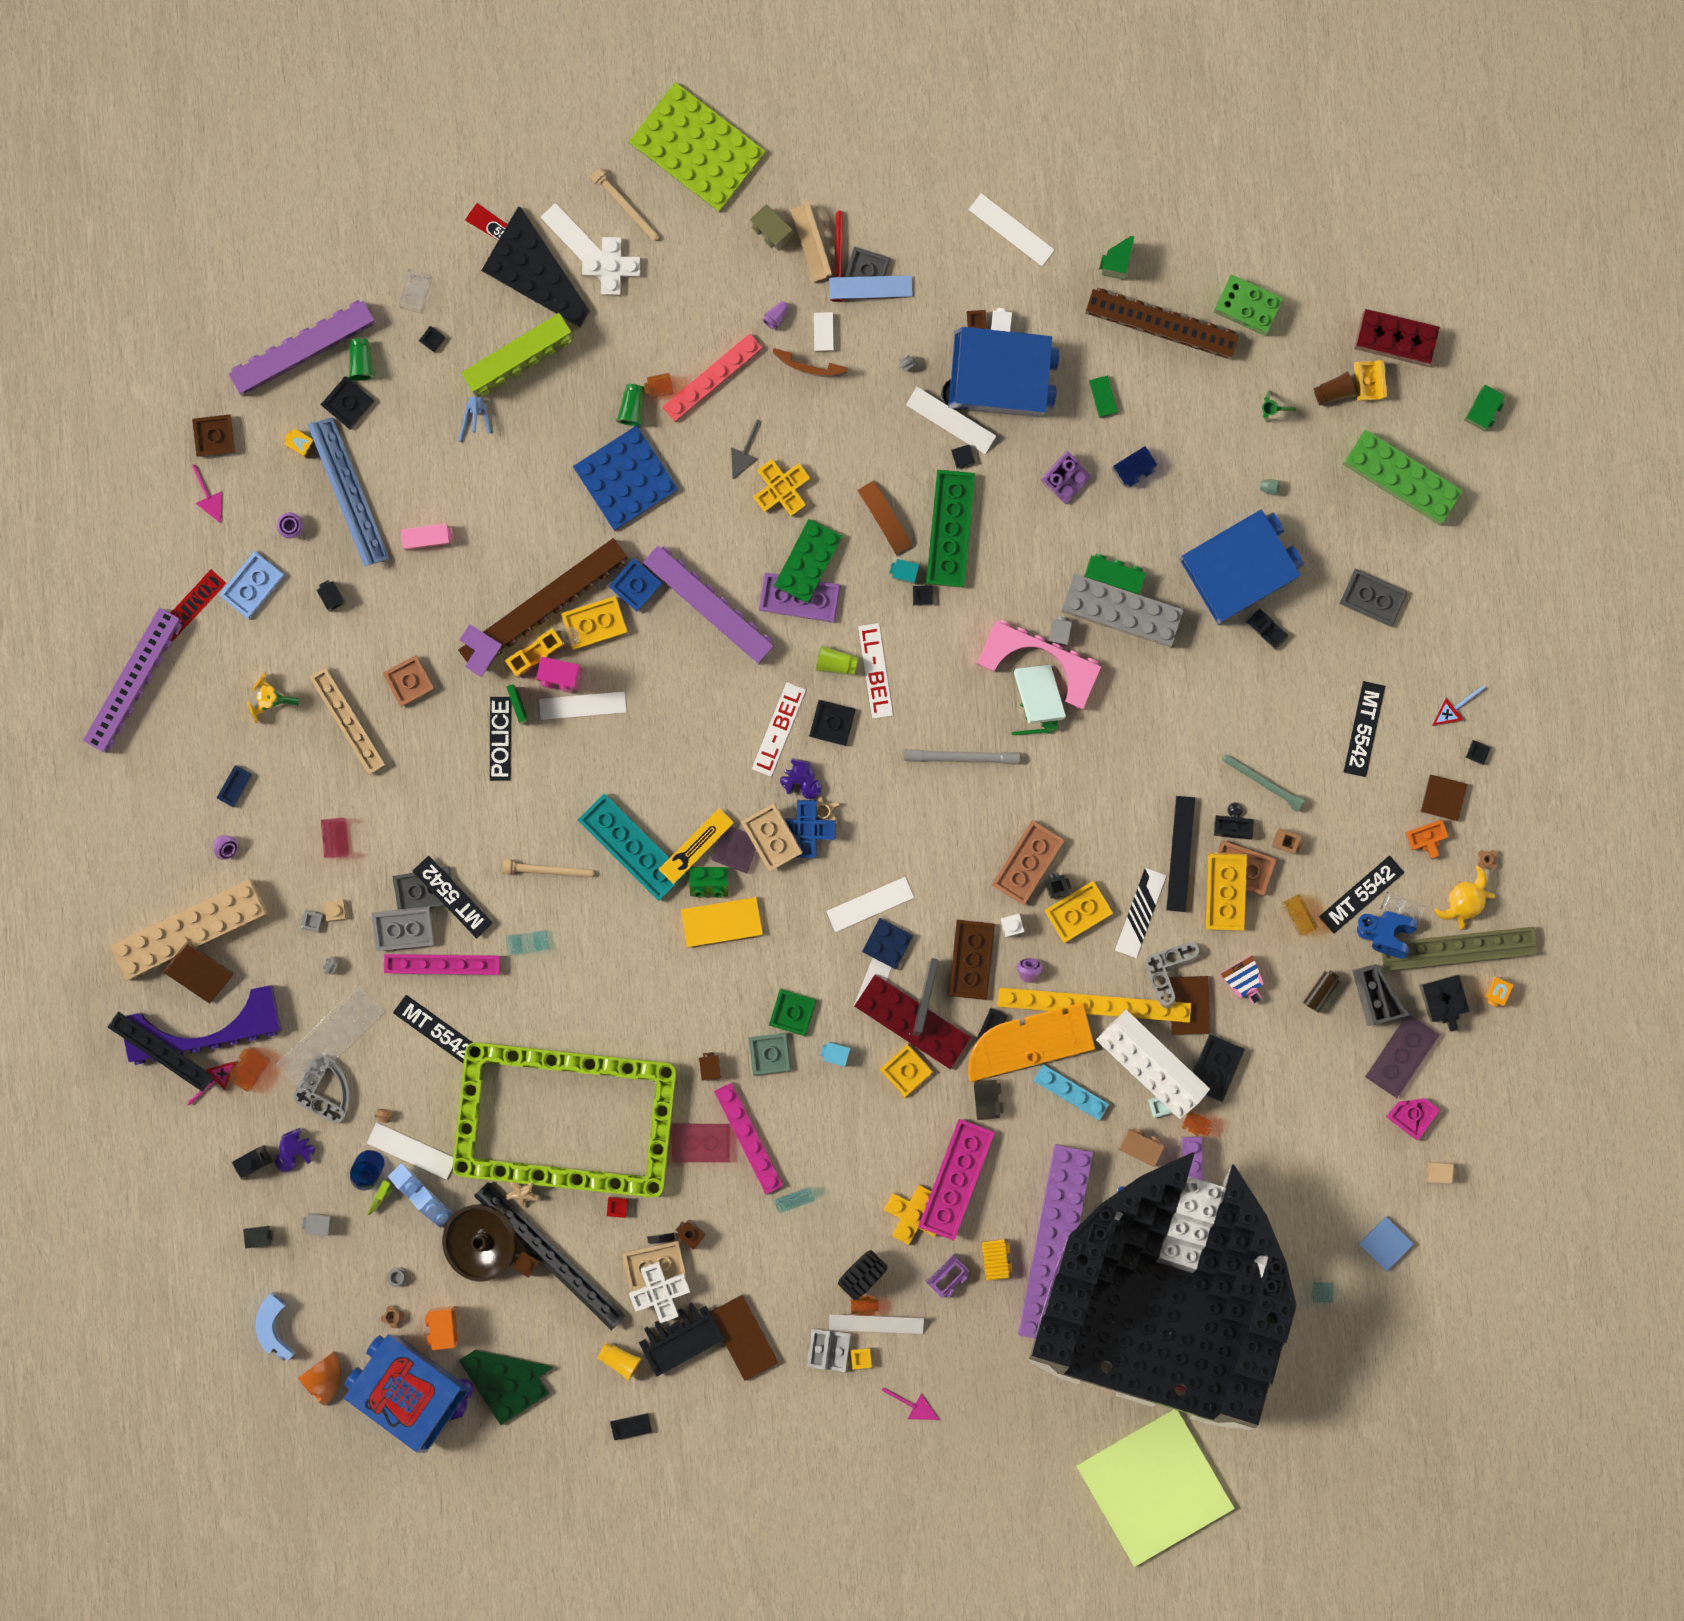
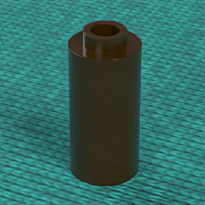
[1303,970,1340,1013]

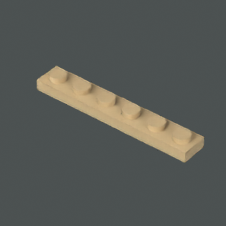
[309,667,386,775]

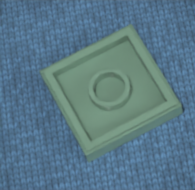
[748,1033,791,1076]

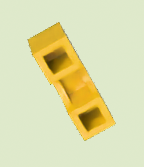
[505,628,565,678]

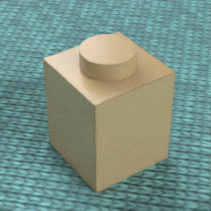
[1427,1162,1456,1184]

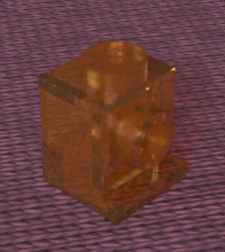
[1181,1110,1212,1137]

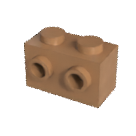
[1119,1127,1164,1167]

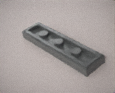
[912,958,939,1036]

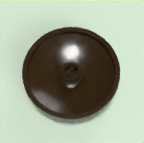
[442,1204,517,1282]

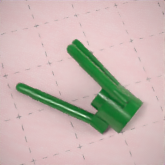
[1262,391,1296,422]
[1011,703,1058,735]

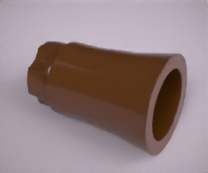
[1313,371,1357,406]

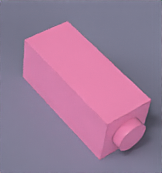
[401,524,453,551]

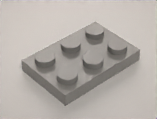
[371,906,434,951]

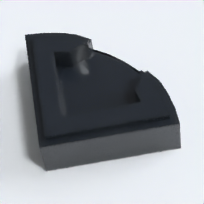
[647,1233,675,1244]

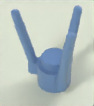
[458,397,491,442]

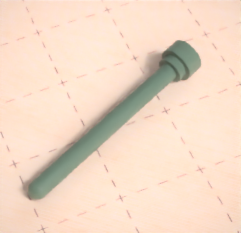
[1222,755,1305,812]

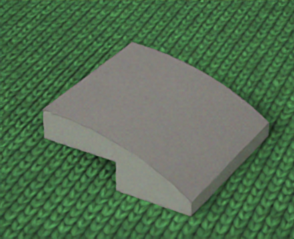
[807,1328,853,1372]

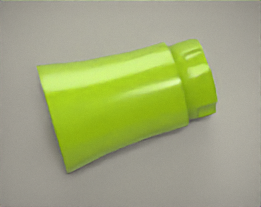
[815,645,858,675]

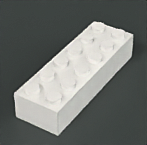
[1096,1010,1210,1119]

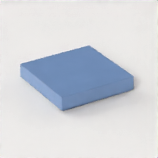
[1359,1216,1413,1271]

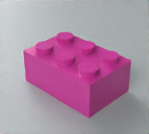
[536,656,583,693]

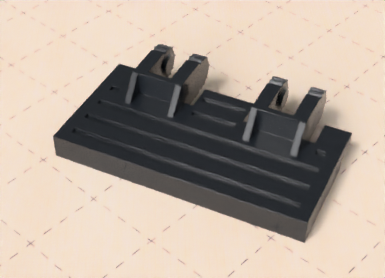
[638,1302,725,1377]

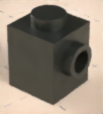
[1045,873,1071,899]

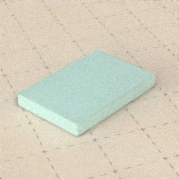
[1014,665,1066,724]

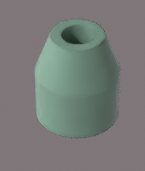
[1260,479,1279,495]

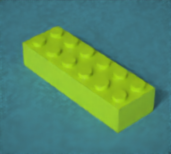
[461,313,574,397]

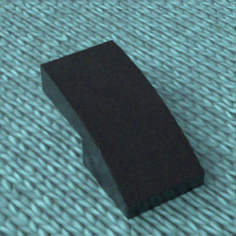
[1247,608,1289,650]

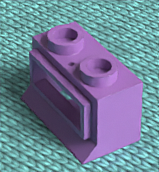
[926,1254,969,1298]

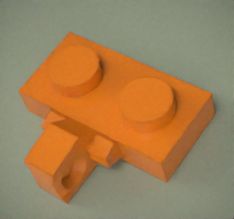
[1405,820,1449,859]

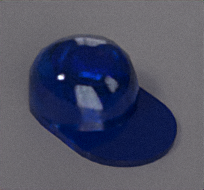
[350,1150,385,1191]

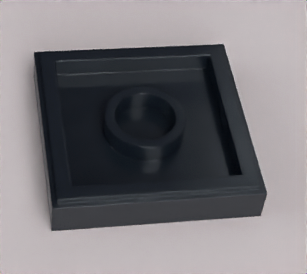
[320,376,375,430]
[809,700,856,746]

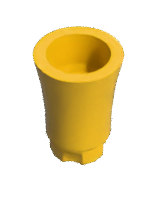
[597,1343,642,1382]

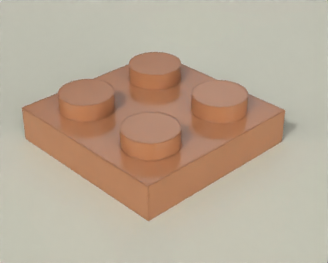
[383,655,435,707]

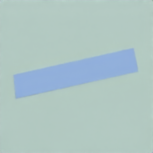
[829,275,912,299]

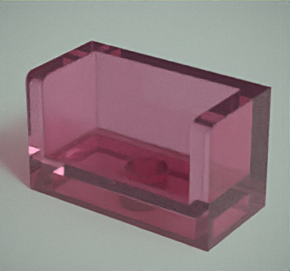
[321,818,349,858]

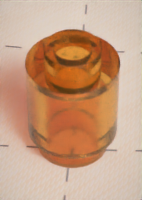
[851,1295,878,1316]

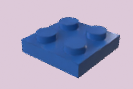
[608,558,663,612]

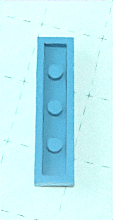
[1033,1065,1109,1121]

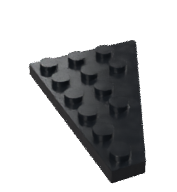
[481,206,590,328]

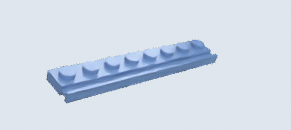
[308,417,389,567]

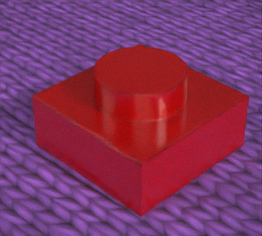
[607,1197,628,1218]

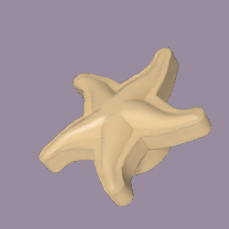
[817,795,839,824]
[506,1182,540,1208]

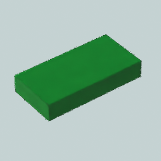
[1089,375,1117,418]

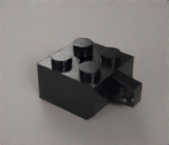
[1419,974,1470,1032]

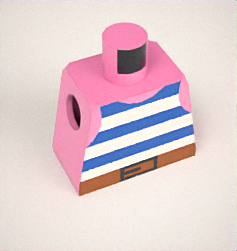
[1220,955,1264,1004]

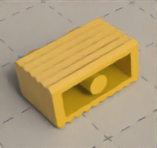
[981,1239,1013,1281]

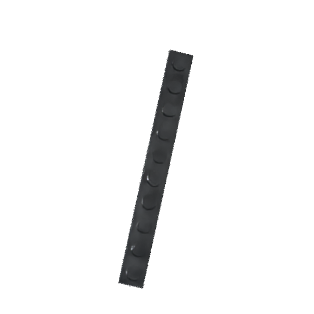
[474,1182,625,1331]

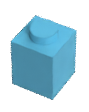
[820,1042,850,1067]

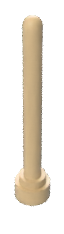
[590,167,659,241]
[502,859,595,877]

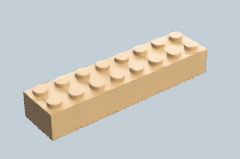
[110,879,268,980]

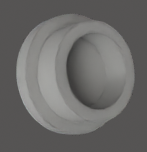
[898,354,916,371]
[322,956,338,975]
[387,1268,407,1287]

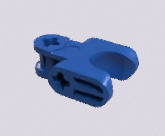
[1357,911,1418,959]

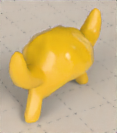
[1434,866,1495,930]

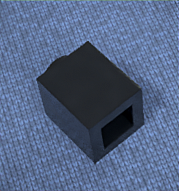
[316,580,346,612]

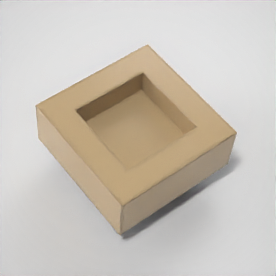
[324,900,346,921]

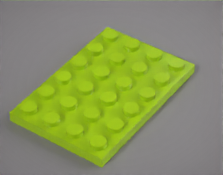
[628,82,766,212]

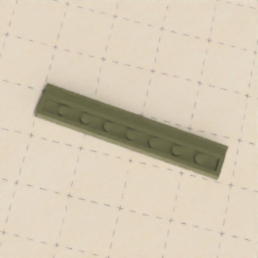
[1382,927,1537,971]

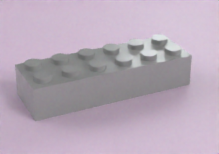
[1061,574,1183,648]

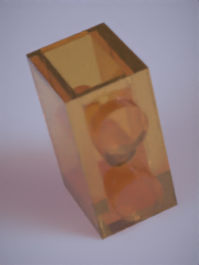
[228,1047,271,1092]

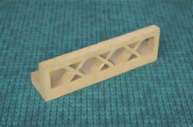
[791,201,832,283]

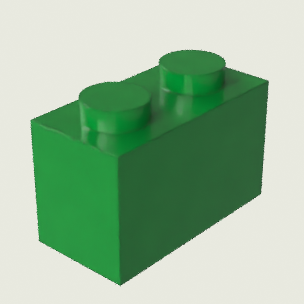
[1464,385,1505,431]

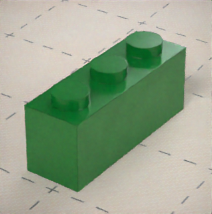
[1084,553,1146,595]

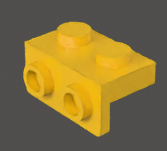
[1354,360,1387,401]

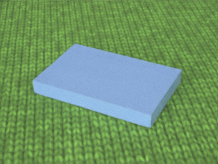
[219,551,285,619]

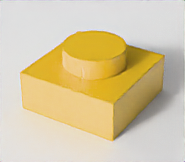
[851,1348,872,1369]

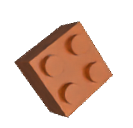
[425,1306,459,1350]

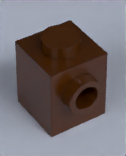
[676,1220,706,1250]
[512,1250,540,1278]

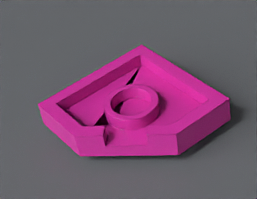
[1386,1098,1440,1141]

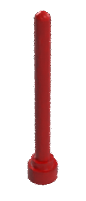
[830,210,845,302]

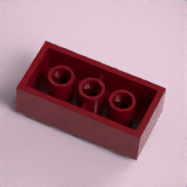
[1354,309,1440,367]

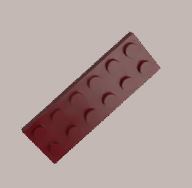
[854,975,971,1069]

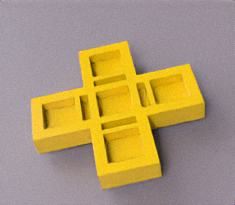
[753,459,810,517]
[884,1185,936,1245]

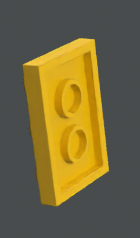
[561,596,628,650]
[1044,881,1113,943]

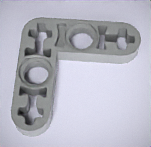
[1145,942,1199,1008]

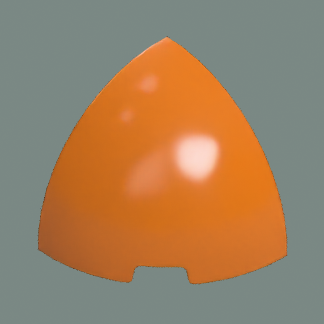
[298,1352,341,1406]

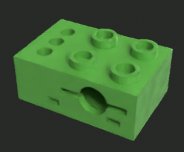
[1213,274,1283,336]

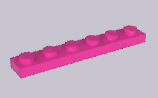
[384,954,500,975]
[714,1083,783,1194]

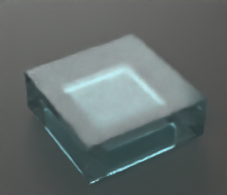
[1313,1282,1333,1302]

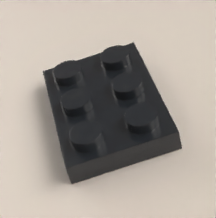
[1193,1034,1245,1102]

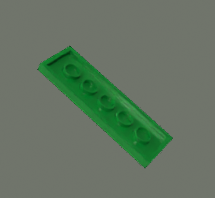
[926,469,975,588]

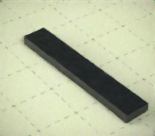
[1166,796,1195,912]
[107,1011,214,1092]

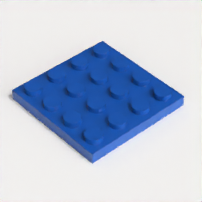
[573,425,678,531]

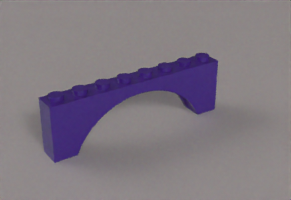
[124,985,282,1065]

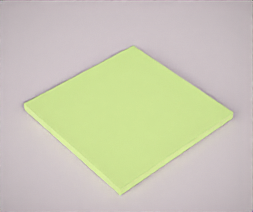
[1076,1409,1234,1567]

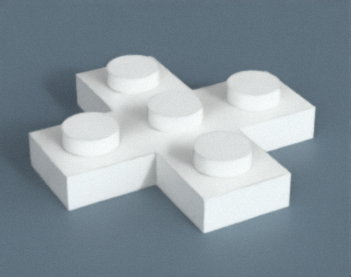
[582,237,640,296]
[629,1262,690,1323]

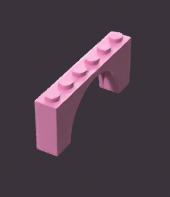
[977,620,1101,710]

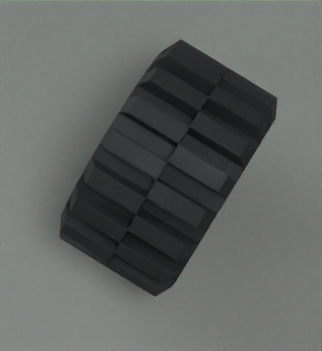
[838,1250,888,1300]

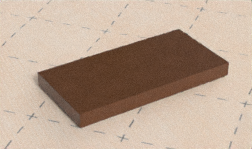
[949,920,995,1000]
[710,1294,779,1381]

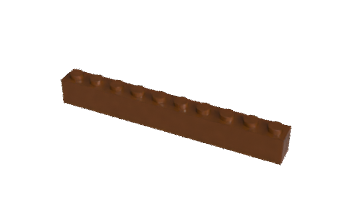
[458,538,628,662]

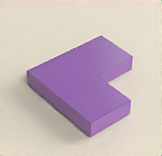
[460,624,502,677]

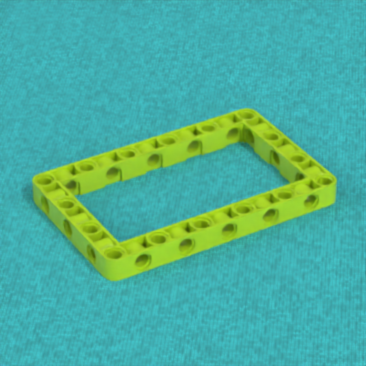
[452,1042,677,1198]

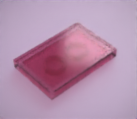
[672,1123,730,1162]

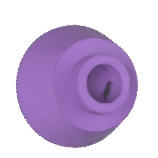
[277,512,303,539]
[213,835,238,860]
[1017,958,1043,983]

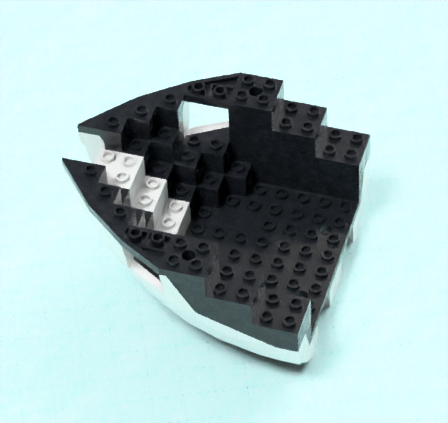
[1029,1152,1297,1430]

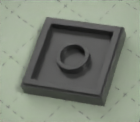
[844,247,890,277]

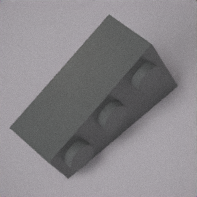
[1352,964,1409,1026]

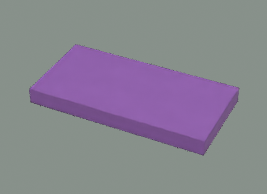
[759,573,841,623]

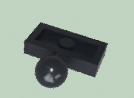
[1214,802,1254,840]

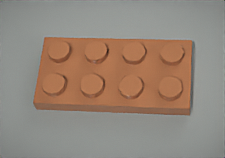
[992,820,1065,905]

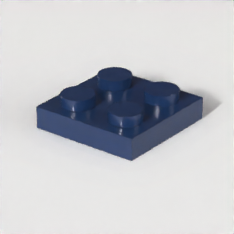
[862,918,914,969]

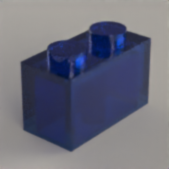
[1112,446,1157,487]

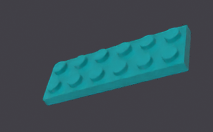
[578,793,686,901]

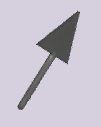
[731,419,760,479]

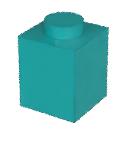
[889,559,919,584]

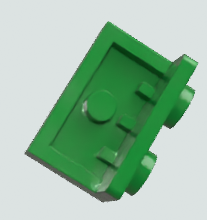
[689,867,728,898]

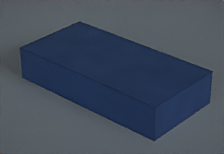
[216,765,253,808]

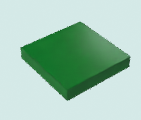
[506,684,529,725]
[769,989,816,1037]

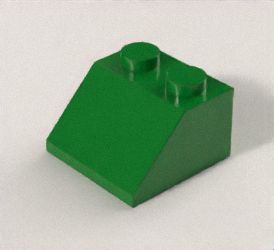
[1099,236,1134,280]

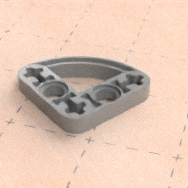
[293,1054,350,1123]

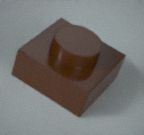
[966,310,987,329]

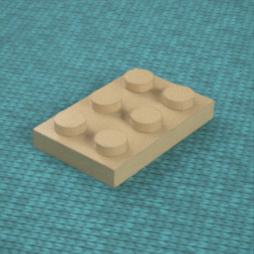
[741,802,803,871]
[622,1240,687,1291]

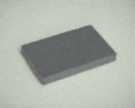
[1339,568,1408,627]
[392,866,452,910]

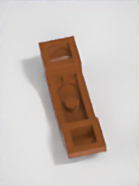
[773,348,848,377]
[857,480,913,556]

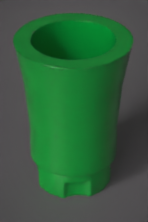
[348,338,375,381]
[615,383,644,427]

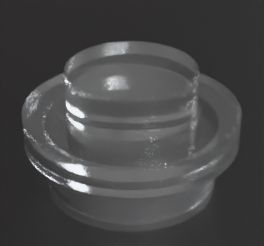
[561,627,580,646]

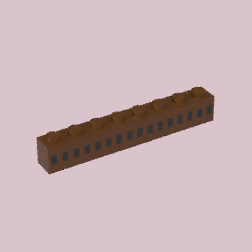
[1085,288,1239,360]

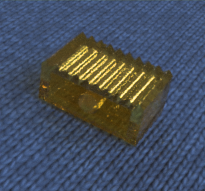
[1282,894,1318,936]

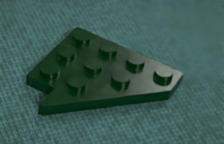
[459,1349,553,1425]

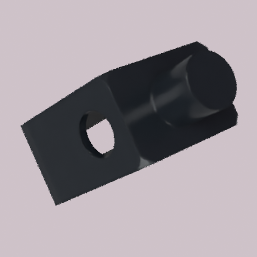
[232,1145,273,1180]

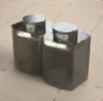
[973,1079,1003,1120]

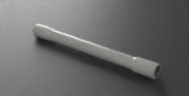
[904,749,1020,764]

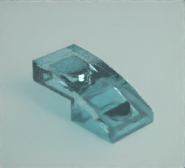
[506,930,549,955]

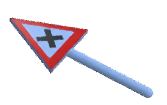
[1432,686,1485,726]

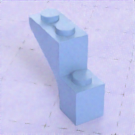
[388,1163,453,1228]

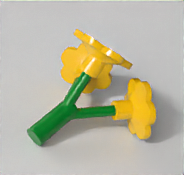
[247,672,299,724]

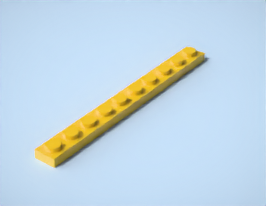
[998,987,1191,1022]

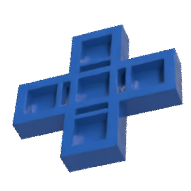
[784,799,836,858]

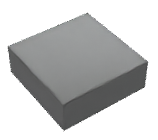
[300,910,324,933]

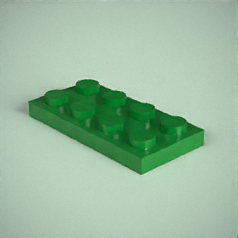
[774,519,843,604]

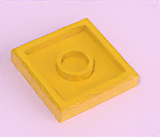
[879,1044,933,1098]

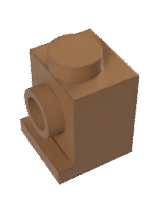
[1271,828,1303,855]

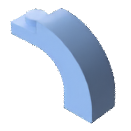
[255,1292,296,1361]

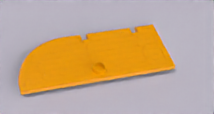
[968,1002,1095,1082]

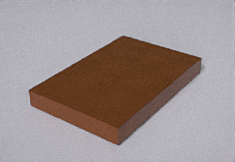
[163,942,233,1004]
[1169,976,1210,1035]

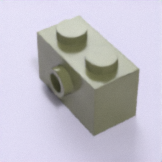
[750,204,795,251]

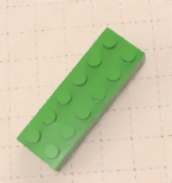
[1343,429,1463,525]

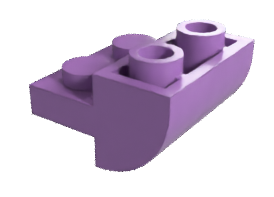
[1040,451,1091,504]

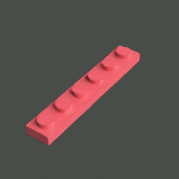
[662,334,762,422]

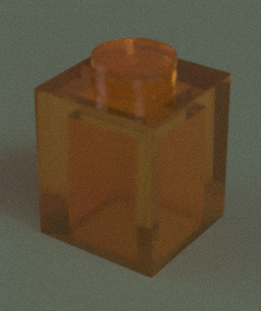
[644,373,674,398]

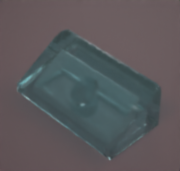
[774,1187,815,1213]

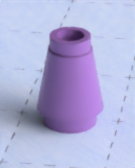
[762,301,790,330]

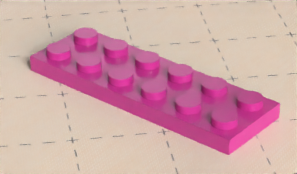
[918,1119,995,1241]

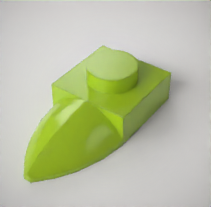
[368,1179,393,1215]

